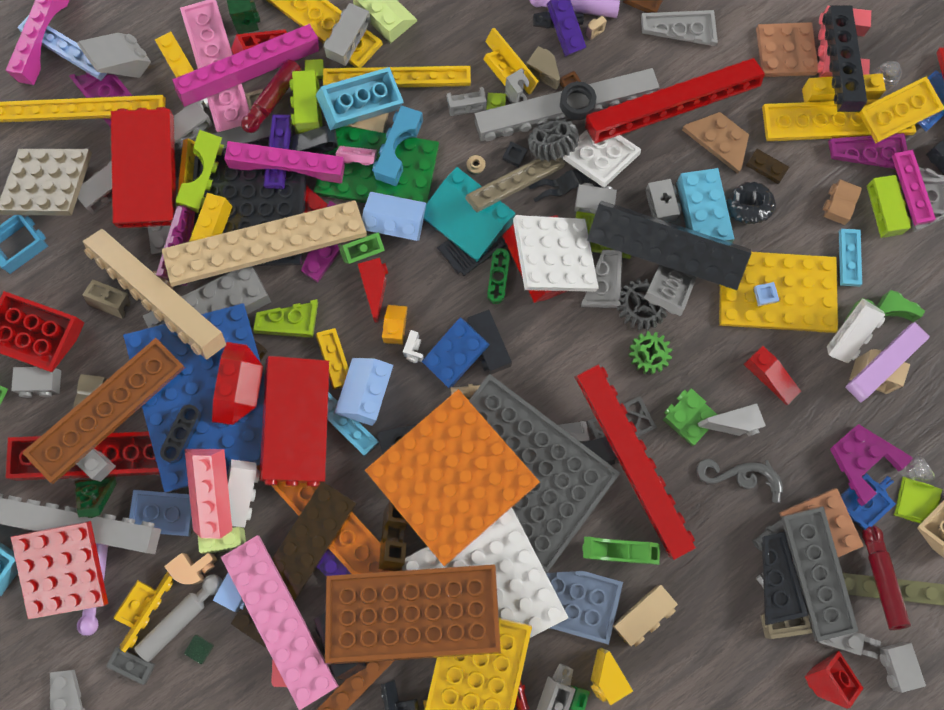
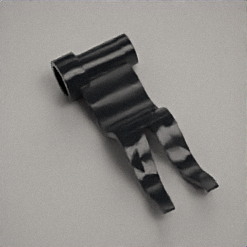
[528,169,601,202]

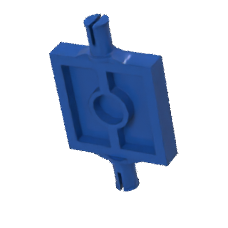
[840,473,896,530]

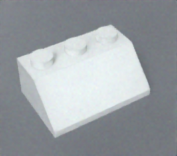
[827,298,885,363]

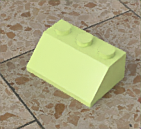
[353,0,417,43]

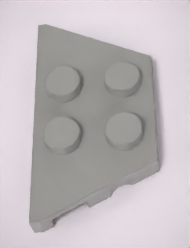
[911,167,944,232]

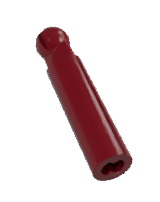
[241,59,301,133]
[862,525,911,630]

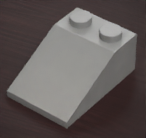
[77,33,151,78]

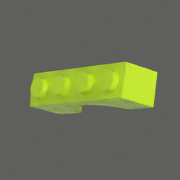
[175,130,224,213]

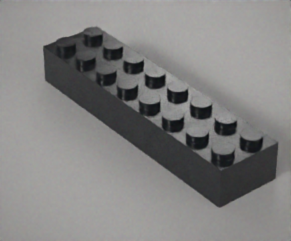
[587,200,751,290]

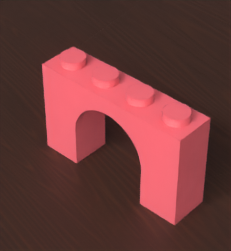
[817,6,871,77]

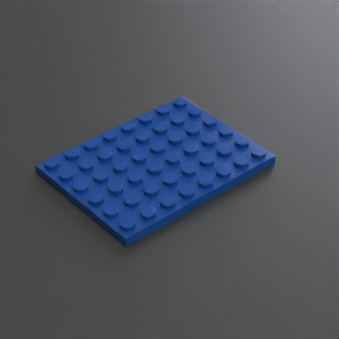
[123,303,265,492]

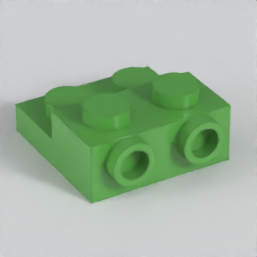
[663,388,718,446]

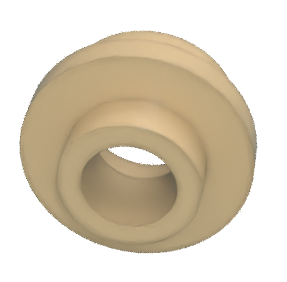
[467,155,485,174]

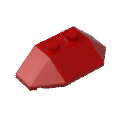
[212,342,264,425]

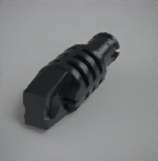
[533,11,584,28]

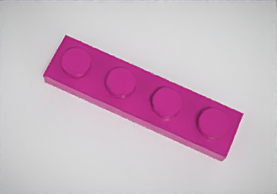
[892,150,936,226]

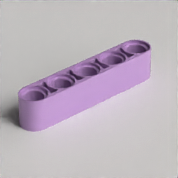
[845,322,930,402]

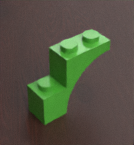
[844,290,925,322]
[583,537,660,565]

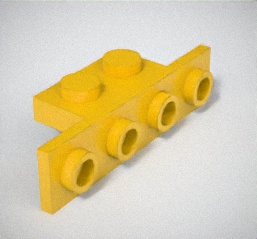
[483,28,539,95]
[114,571,173,652]

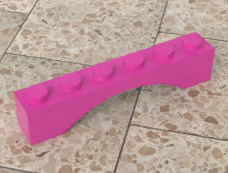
[6,0,69,85]
[225,141,345,183]

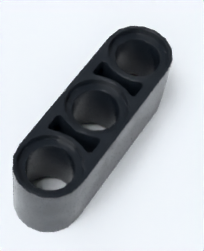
[289,125,338,154]
[160,404,201,463]

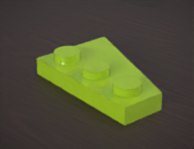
[253,299,318,338]

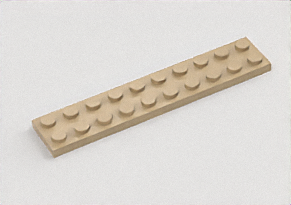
[162,200,367,287]

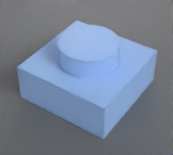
[753,282,779,306]

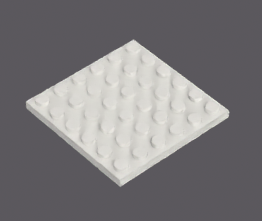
[402,508,568,638]

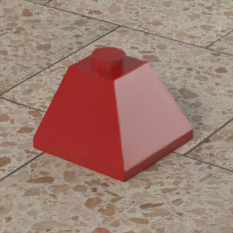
[805,651,863,709]

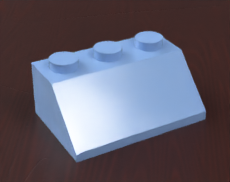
[362,192,426,241]
[334,358,393,426]

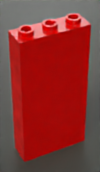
[111,107,176,228]
[259,356,329,487]

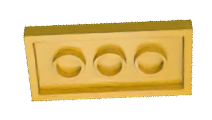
[859,76,944,143]

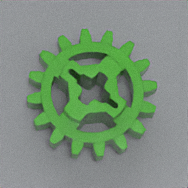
[628,331,672,375]

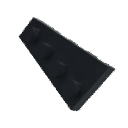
[762,532,808,625]

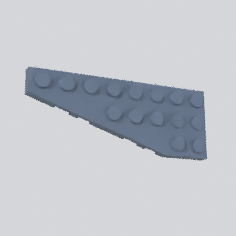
[546,571,623,645]

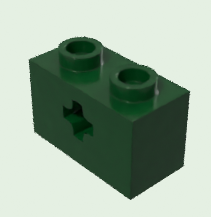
[227,0,261,34]

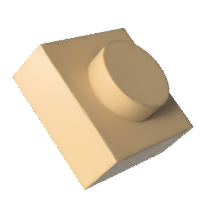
[586,16,607,40]

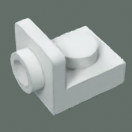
[403,330,424,363]

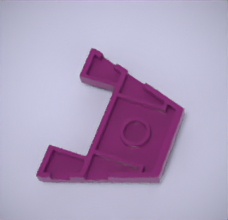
[830,424,913,506]

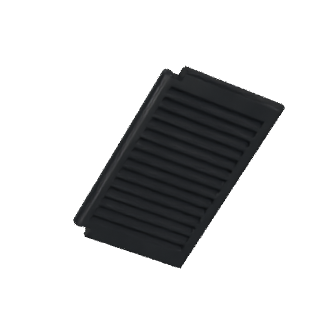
[437,232,507,276]

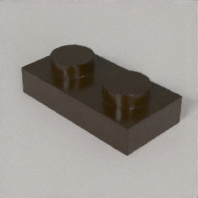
[746,148,789,184]

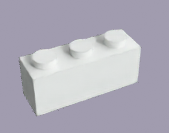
[227,459,260,528]

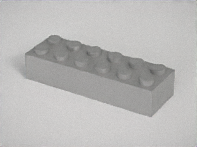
[143,266,271,328]

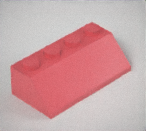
[184,449,232,539]

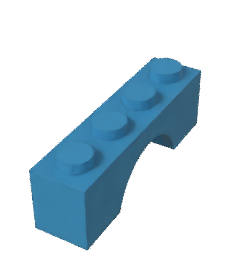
[372,105,423,186]

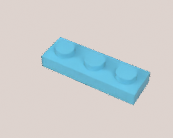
[839,229,862,287]

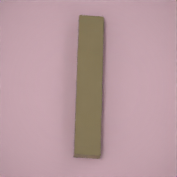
[465,158,566,212]

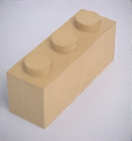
[613,585,678,647]

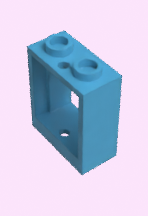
[0,215,48,274]

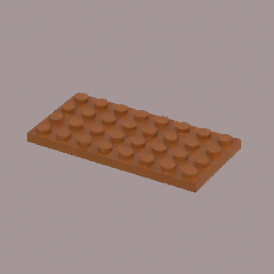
[325,564,501,665]

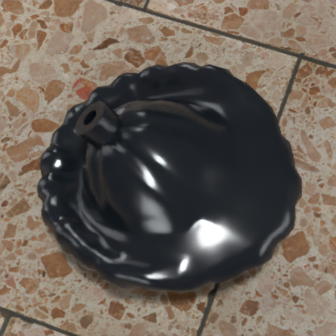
[726,182,776,224]

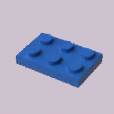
[422,318,490,388]

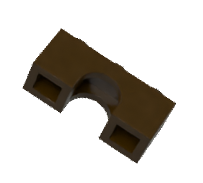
[378,501,408,571]

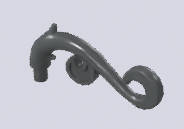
[696,459,783,503]

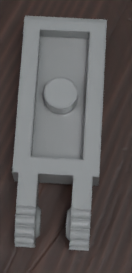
[818,632,881,659]

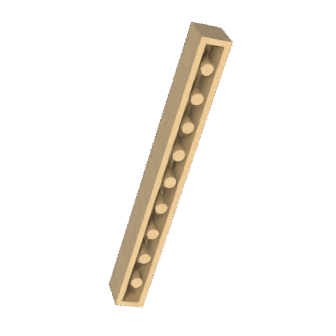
[83,229,226,359]

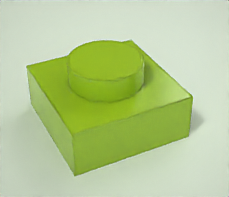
[486,92,506,110]

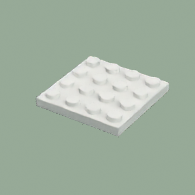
[513,215,599,292]

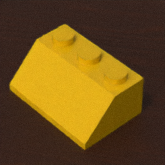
[590,648,633,705]

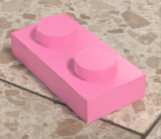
[336,146,377,165]

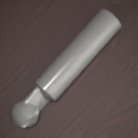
[134,574,223,662]

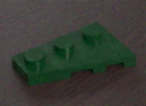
[75,477,117,518]

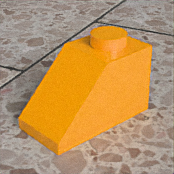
[382,305,407,345]

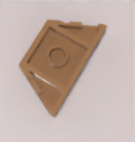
[682,112,749,174]

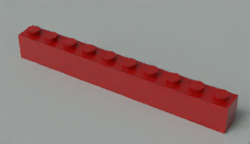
[585,58,765,144]
[574,364,695,560]

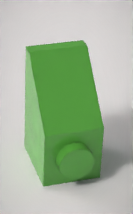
[338,232,385,264]

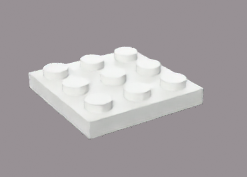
[563,130,641,187]

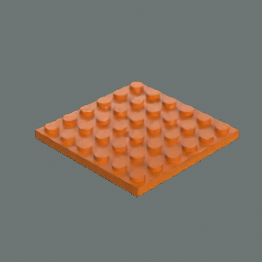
[365,389,540,566]

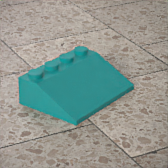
[424,167,516,262]

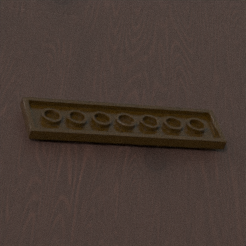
[231,482,357,647]

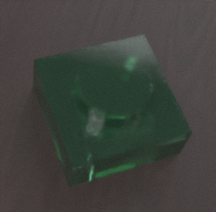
[184,634,214,664]

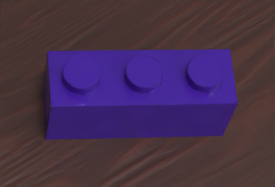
[547,0,586,57]

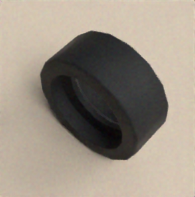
[560,81,597,120]

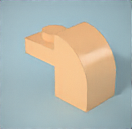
[164,553,218,584]

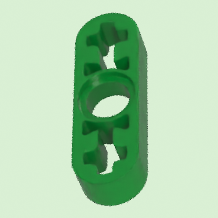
[487,248,510,304]

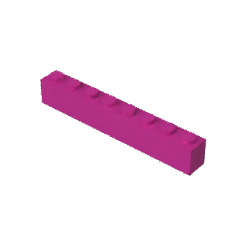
[172,24,319,107]

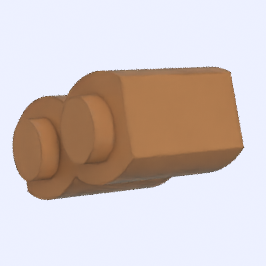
[822,180,862,225]

